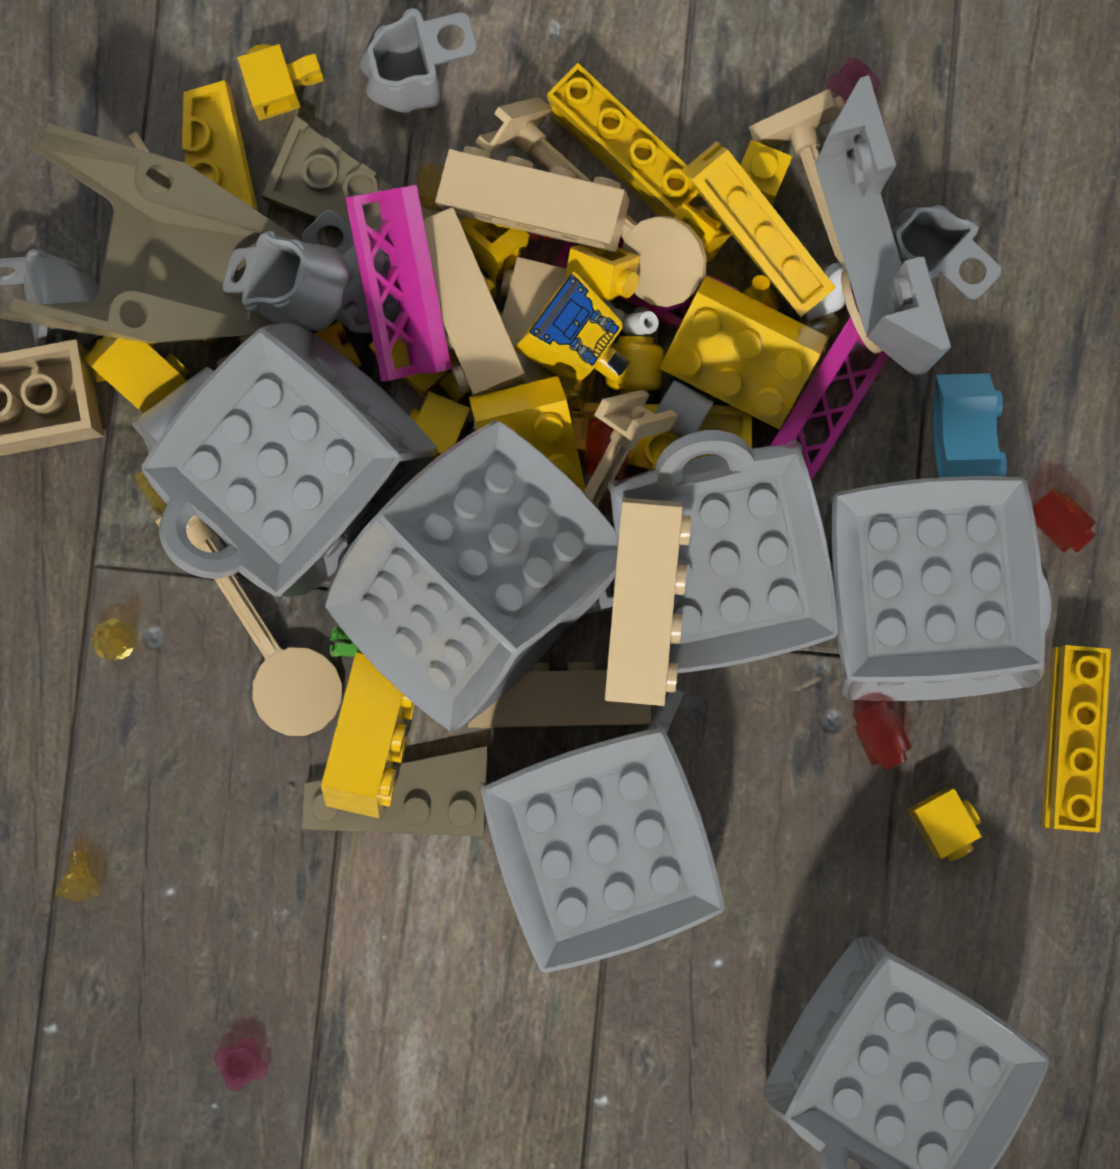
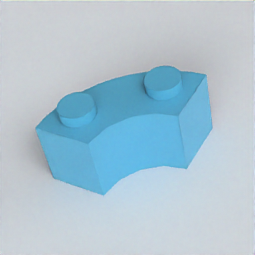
[934,373,1007,478]

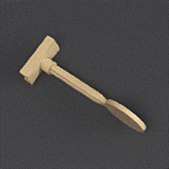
[749,89,883,354]
[475,97,707,307]
[562,390,679,629]
[155,515,342,736]

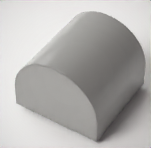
[655,380,714,437]

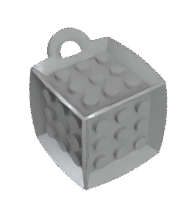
[142,324,438,597]
[325,421,618,732]
[607,430,839,673]
[827,476,1052,701]
[477,688,726,974]
[764,936,1050,1169]

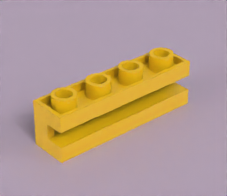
[547,63,703,217]
[682,141,836,317]
[1040,645,1111,833]

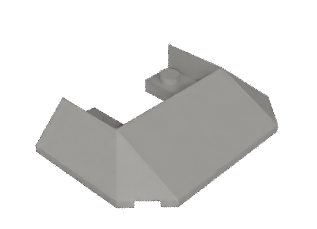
[815,75,951,378]

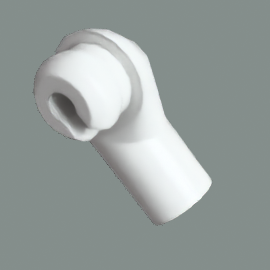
[803,262,846,322]
[621,307,658,337]

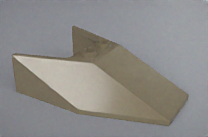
[0,123,303,344]

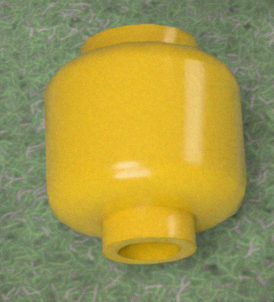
[605,336,664,395]

